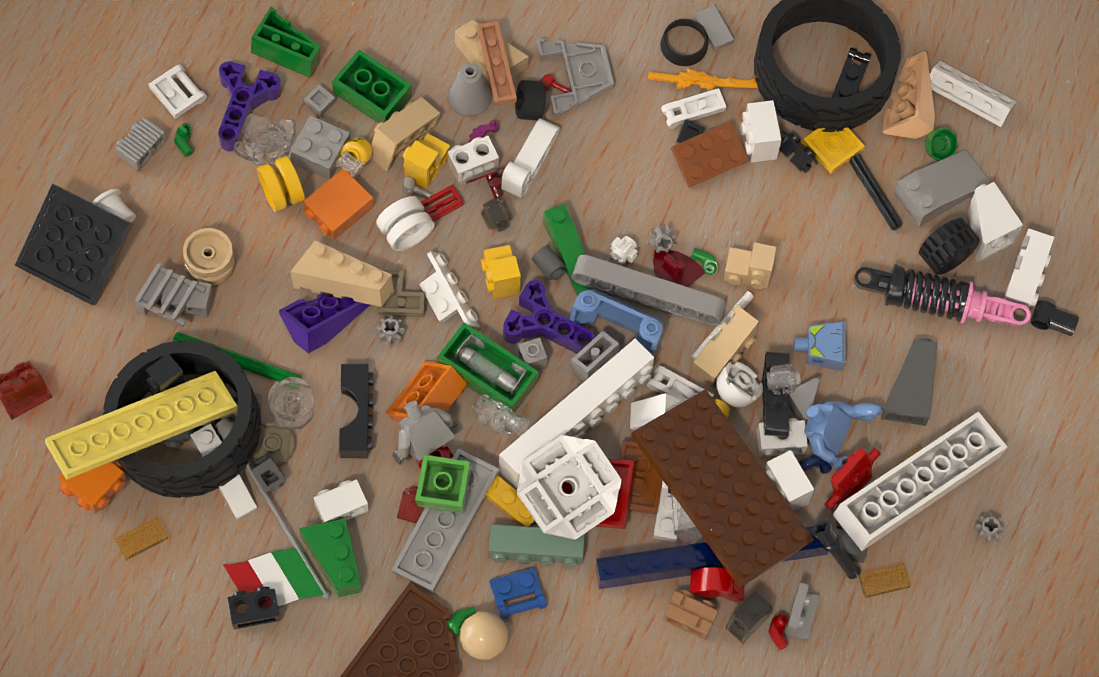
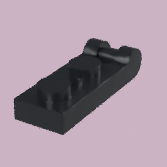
[832,47,872,98]

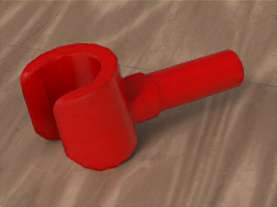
[540,74,570,93]

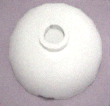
[716,362,763,408]

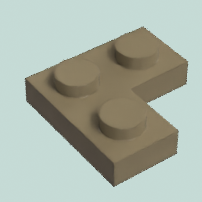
[378,270,425,317]

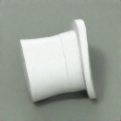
[92,189,136,223]

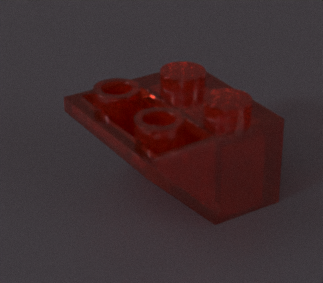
[0,361,52,420]

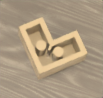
[723,242,776,289]

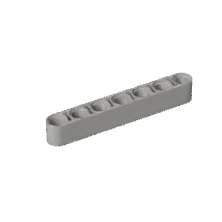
[572,255,726,326]

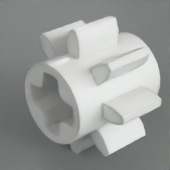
[610,236,638,264]

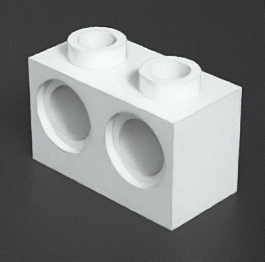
[448,136,499,183]

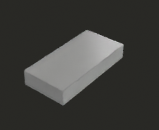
[695,5,734,51]

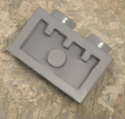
[785,582,819,640]

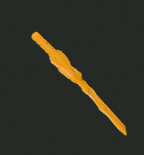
[647,68,758,91]

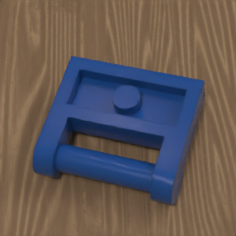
[489,568,547,620]

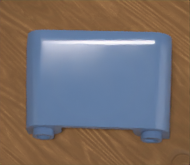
[570,289,666,357]

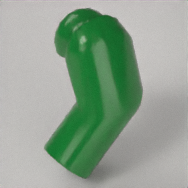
[174,123,194,157]
[691,248,718,276]
[447,607,477,635]

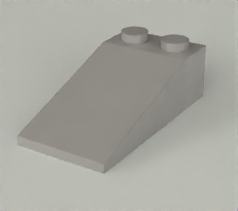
[894,149,991,227]

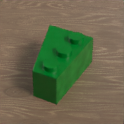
[251,6,321,78]
[299,518,362,597]

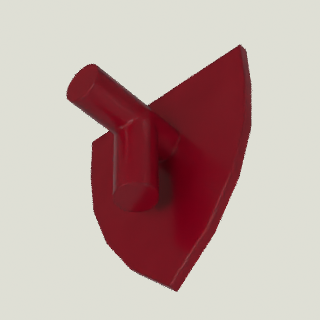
[466,164,508,199]
[653,249,705,287]

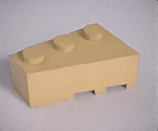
[371,97,440,172]

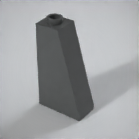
[881,338,937,426]

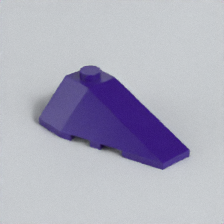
[279,294,370,354]

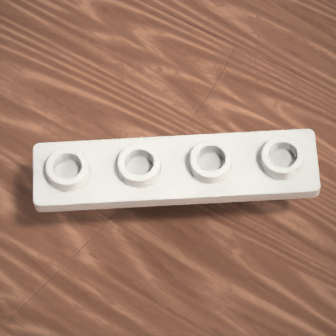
[419,251,480,330]

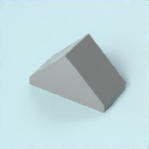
[788,378,820,427]

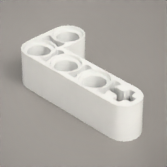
[501,118,560,198]

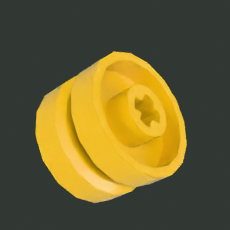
[256,155,305,213]

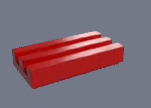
[421,184,464,222]

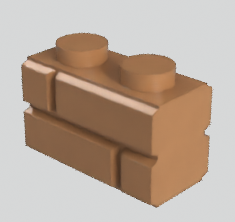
[663,590,719,640]

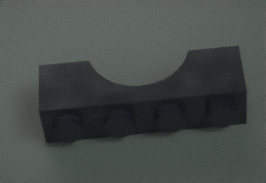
[339,364,374,458]

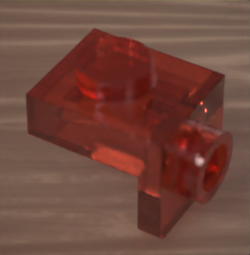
[397,486,424,523]

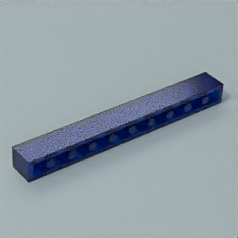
[595,526,829,589]

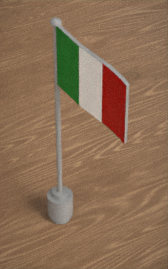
[214,418,331,609]

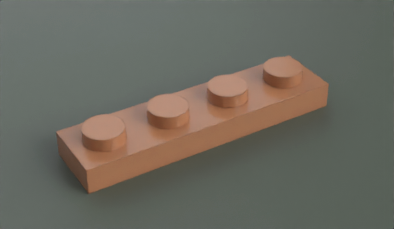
[476,21,517,106]

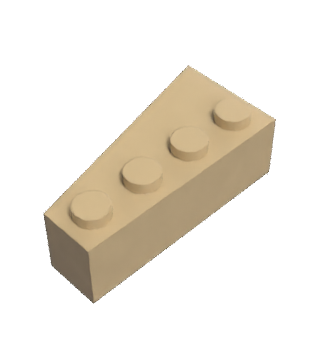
[290,240,394,307]

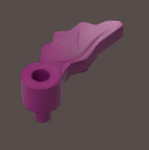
[469,120,499,143]

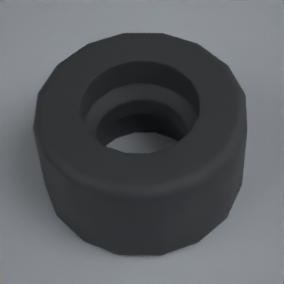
[515,80,546,121]

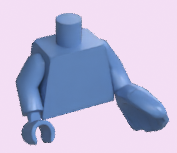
[804,401,883,471]

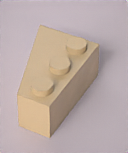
[455,20,529,89]
[691,305,759,387]

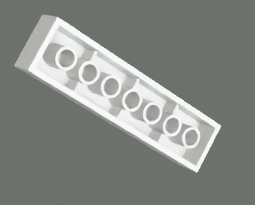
[499,339,654,489]
[833,412,1007,551]

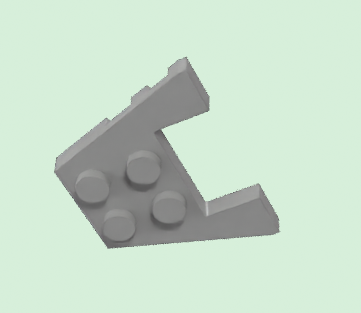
[536,38,614,117]

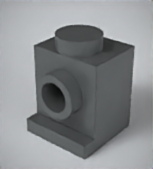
[249,452,286,493]

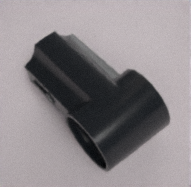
[1030,300,1079,336]

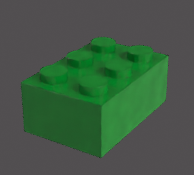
[332,50,412,123]

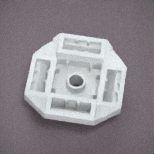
[517,435,622,540]

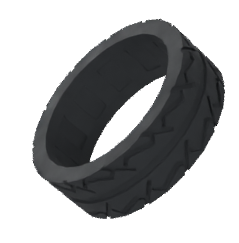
[754,0,901,132]
[103,340,262,498]

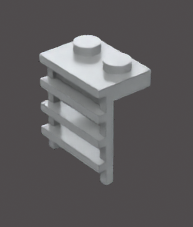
[135,263,206,327]

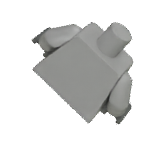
[393,401,458,465]

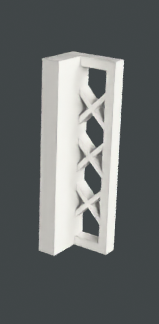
[930,61,1016,127]

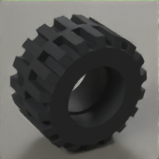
[919,218,980,275]

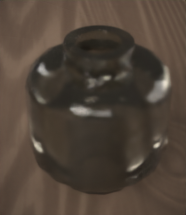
[481,197,513,232]

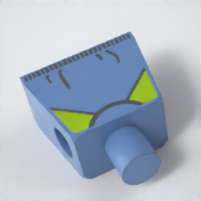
[793,322,846,371]

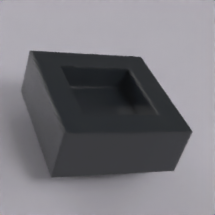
[676,120,705,143]

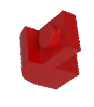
[690,567,744,602]

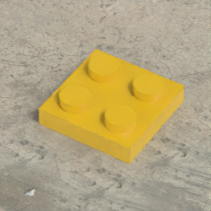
[802,128,865,174]

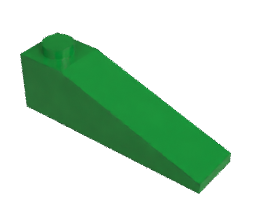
[543,204,594,296]

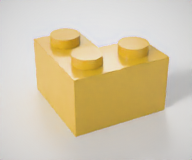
[403,133,450,189]
[480,245,521,299]

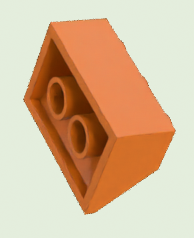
[386,361,467,423]

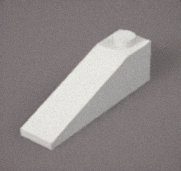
[190,424,257,520]

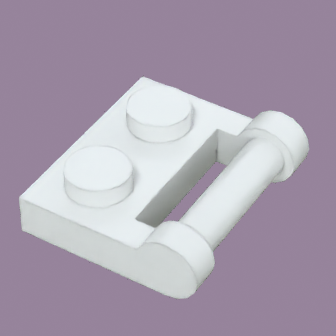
[149,64,207,119]

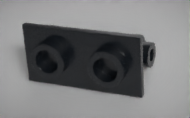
[779,130,818,173]

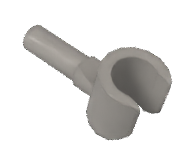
[402,177,432,198]

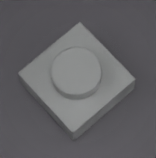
[304,84,335,116]

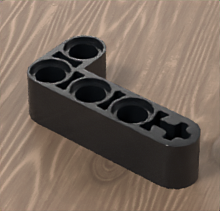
[762,351,789,437]

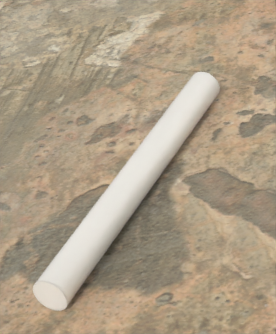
[691,291,754,360]

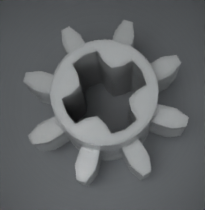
[649,225,677,253]
[376,316,405,346]
[974,513,1005,544]

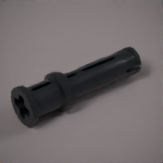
[812,520,861,579]

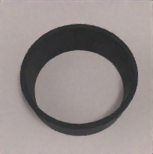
[660,19,708,66]

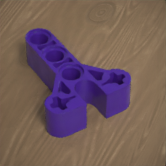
[218,61,282,152]
[503,280,595,354]

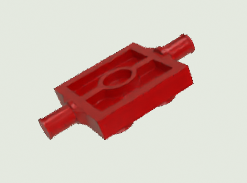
[824,448,881,510]

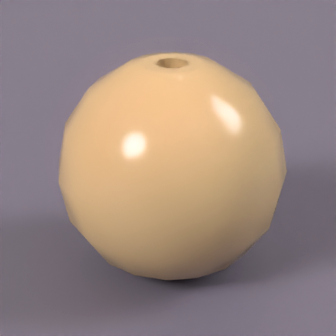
[460,611,508,660]

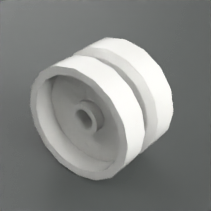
[376,196,434,251]

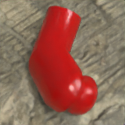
[768,614,789,651]

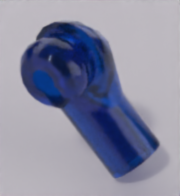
[798,455,832,474]

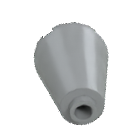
[448,63,492,117]

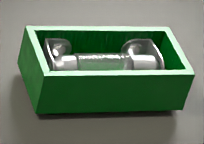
[437,322,539,416]

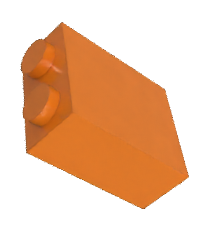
[303,169,374,240]

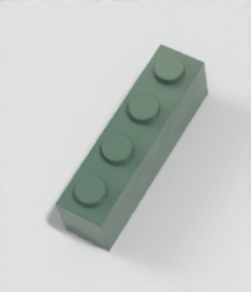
[489,524,584,567]

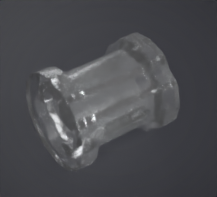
[335,150,365,178]

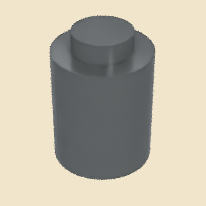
[532,245,566,281]

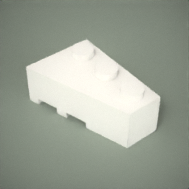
[1003,228,1054,311]

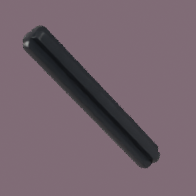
[850,154,903,231]

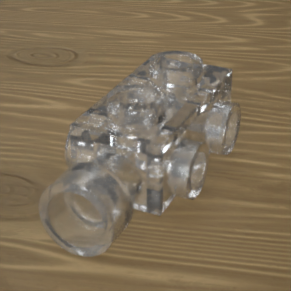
[471,394,530,436]

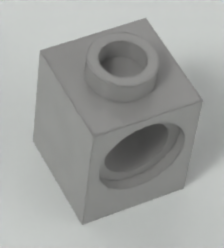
[518,338,547,371]

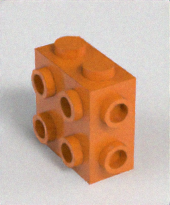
[57,461,126,514]

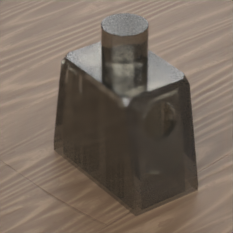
[726,591,773,644]

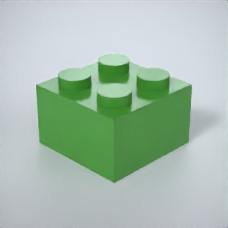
[415,455,472,514]

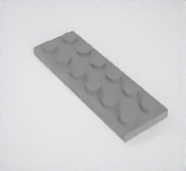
[391,448,499,593]

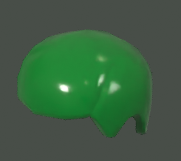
[925,128,958,161]

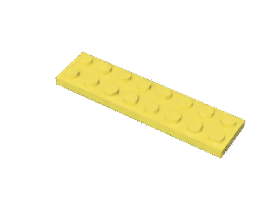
[45,371,237,480]

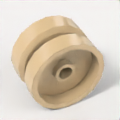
[183,228,235,286]

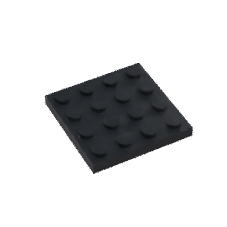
[14,184,133,305]

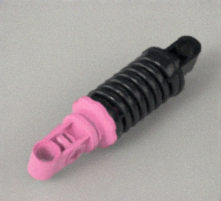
[853,264,1031,327]

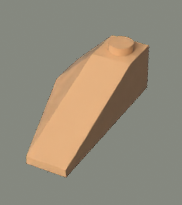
[882,51,935,139]

